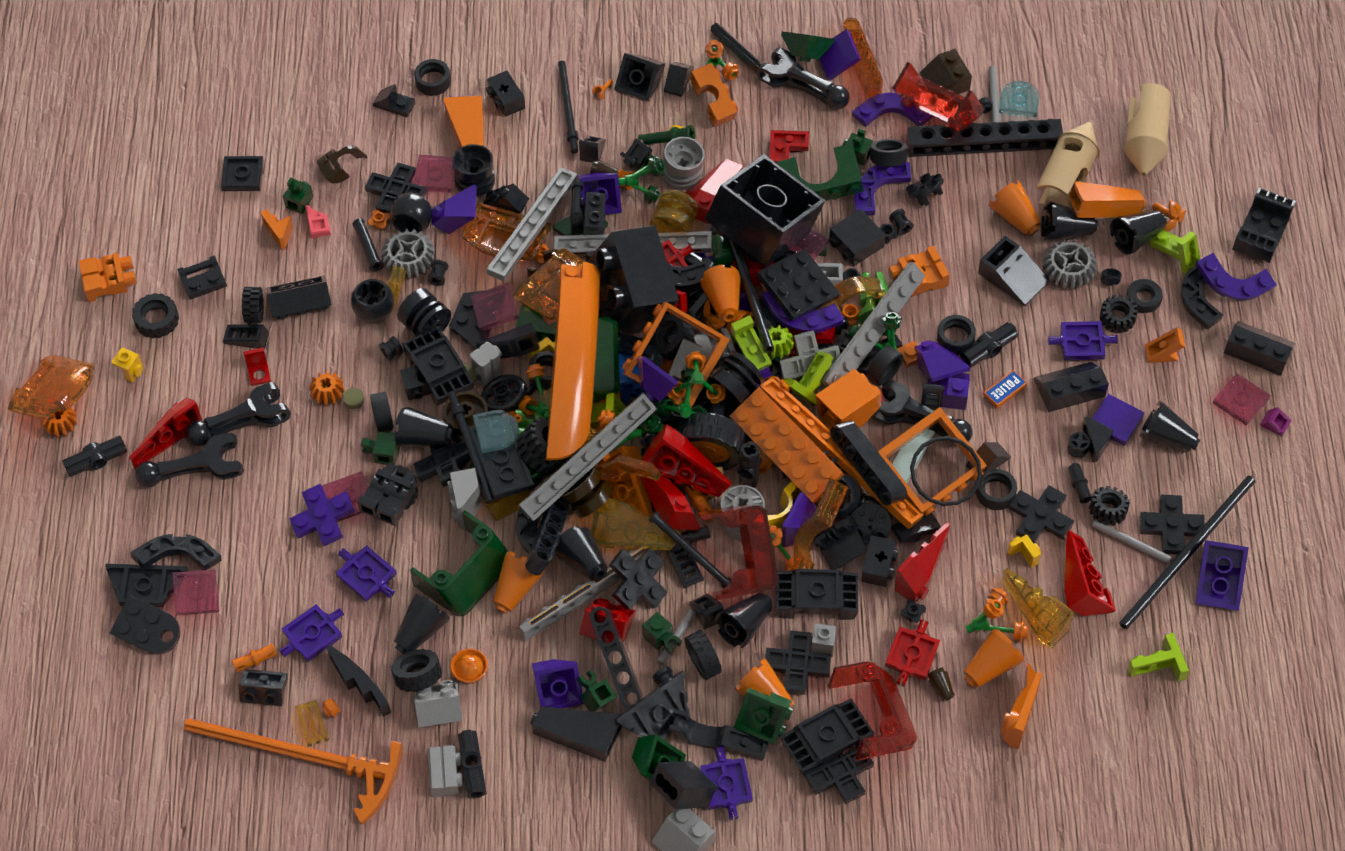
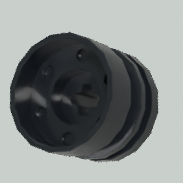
[452,144,495,196]
[397,288,452,336]
[709,351,765,406]

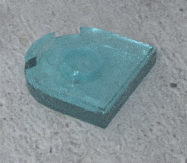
[999,81,1039,117]
[473,410,519,453]

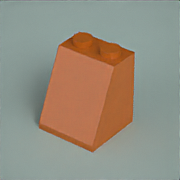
[816,368,882,429]

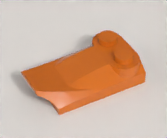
[1000,664,1042,749]

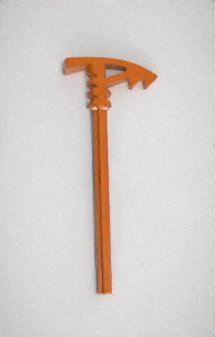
[184,718,404,825]

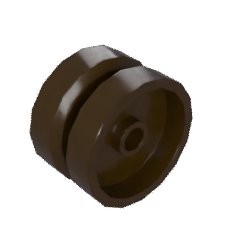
[443,391,490,443]
[561,466,614,518]

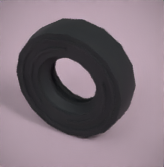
[1126,279,1163,313]

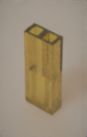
[388,265,407,303]

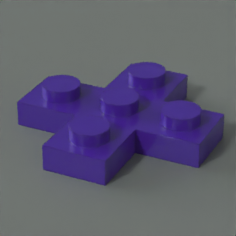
[289,484,355,546]

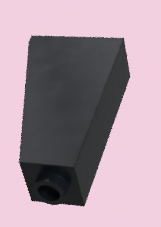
[530,706,622,762]

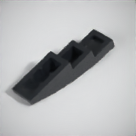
[326,645,391,717]

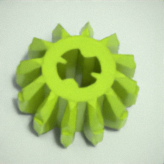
[759,325,794,360]

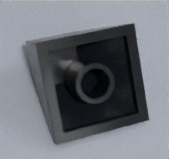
[614,53,666,101]

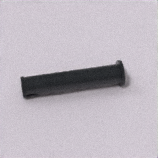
[352,218,384,272]

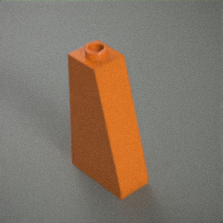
[444,95,485,147]
[1068,181,1146,218]

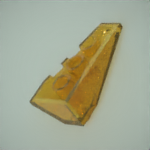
[591,498,681,550]
[1002,568,1074,648]

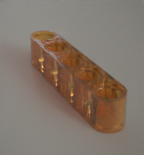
[842,18,883,98]

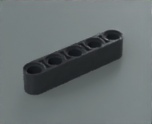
[830,420,907,506]
[525,498,569,576]
[590,607,643,708]

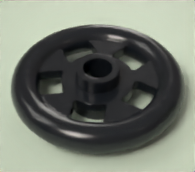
[481,374,527,413]

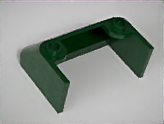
[550,317,620,403]
[410,510,508,617]

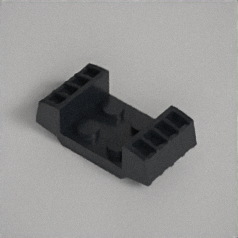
[1232,188,1296,263]
[402,326,474,406]
[776,569,858,620]
[780,698,875,776]

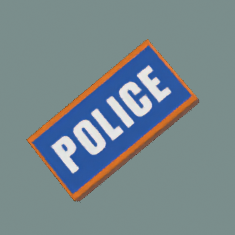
[983,370,1027,409]

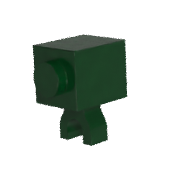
[842,129,873,166]
[283,177,314,214]
[361,432,400,465]
[642,612,682,654]
[576,670,617,712]

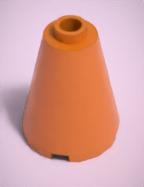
[988,180,1041,235]
[700,265,741,322]
[493,551,545,614]
[964,629,1024,688]
[734,658,794,711]

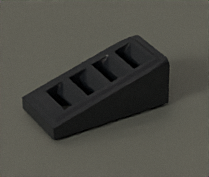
[223,324,269,349]
[921,384,944,411]
[666,543,704,588]

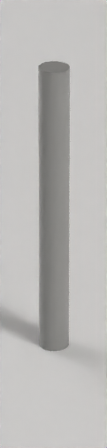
[989,66,1000,122]
[1092,519,1172,564]

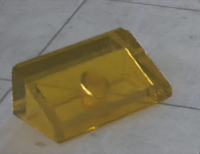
[483,490,529,521]

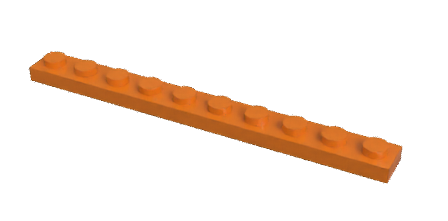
[759,377,923,529]

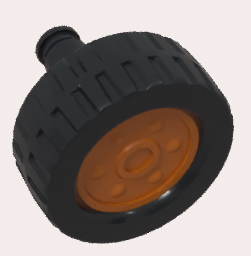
[677,396,746,471]

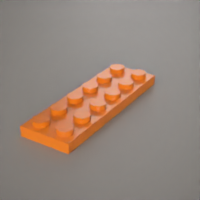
[730,387,844,503]

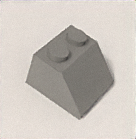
[651,808,715,851]

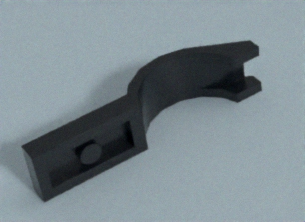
[668,709,768,761]

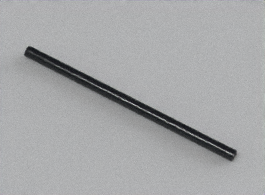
[728,239,774,353]
[1119,475,1256,630]

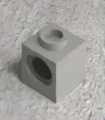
[811,623,837,657]

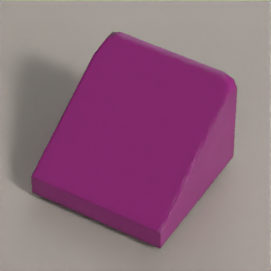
[1260,407,1292,436]

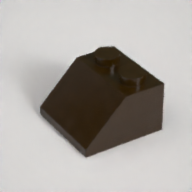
[919,49,972,102]

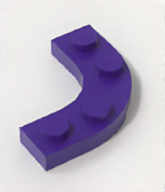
[852,92,933,127]
[854,162,911,215]
[1195,253,1277,301]
[762,291,844,333]

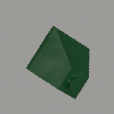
[781,31,834,62]
[632,734,686,780]

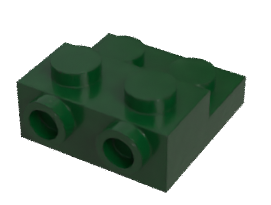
[733,688,794,744]

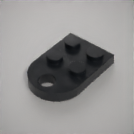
[110,595,181,654]

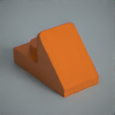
[260,209,293,250]
[1145,327,1185,363]

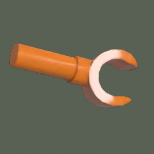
[592,79,613,99]

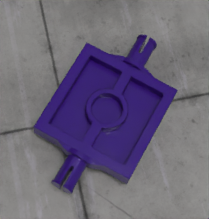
[1048,321,1118,360]
[336,545,397,602]
[279,604,344,662]
[700,747,753,820]

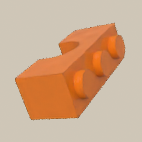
[689,63,738,127]

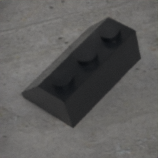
[266,275,332,319]
[1224,321,1295,376]
[1034,362,1109,412]

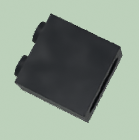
[829,209,886,267]
[650,761,717,809]

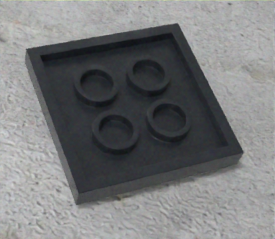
[756,249,840,322]

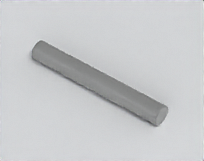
[657,609,696,665]

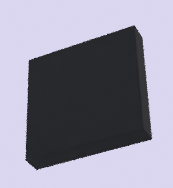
[221,156,264,191]

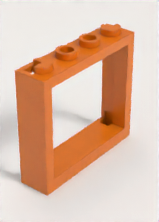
[622,302,730,407]
[878,407,987,516]

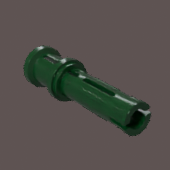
[638,125,696,145]

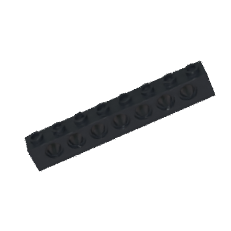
[906,119,1063,157]

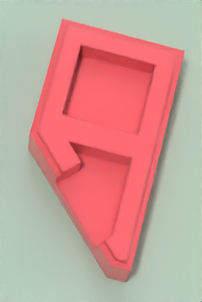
[305,205,331,238]

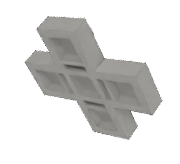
[778,330,840,393]

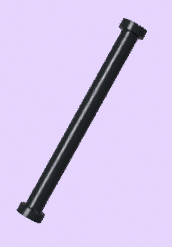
[648,511,732,589]

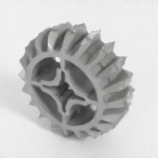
[381,228,435,279]
[1043,239,1097,289]

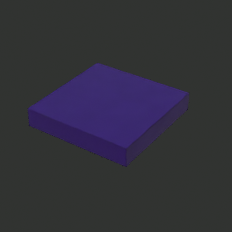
[820,29,861,80]
[1092,394,1145,446]

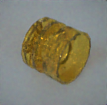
[650,191,699,233]

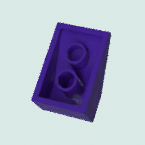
[1196,540,1249,611]

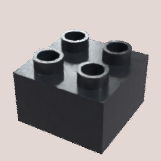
[704,155,826,267]
[587,225,679,335]

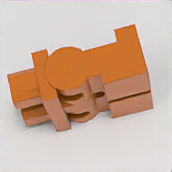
[888,245,950,297]
[79,253,137,302]

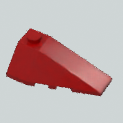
[635,462,700,530]

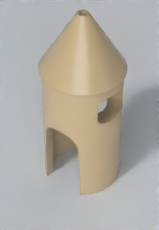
[1124,83,1171,176]
[1036,122,1099,208]

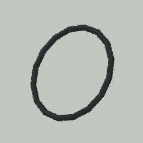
[910,436,982,506]

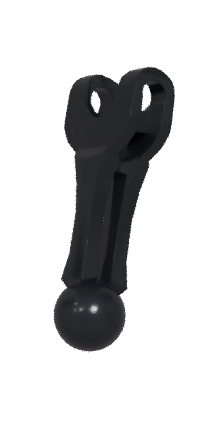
[756,47,850,110]
[871,380,973,445]
[185,382,291,446]
[135,433,244,488]

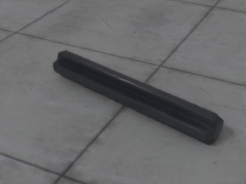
[711,22,762,73]

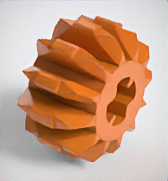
[309,371,345,406]
[42,402,77,438]

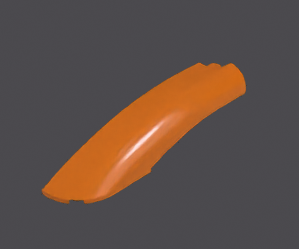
[546,262,601,460]

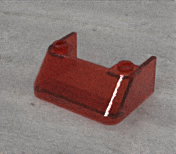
[892,62,985,131]
[698,505,779,600]
[828,661,917,761]

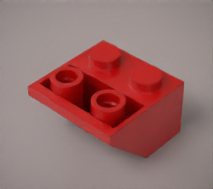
[579,598,636,643]

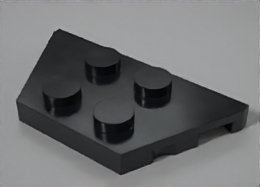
[449,288,507,350]
[105,564,188,607]
[614,671,690,739]

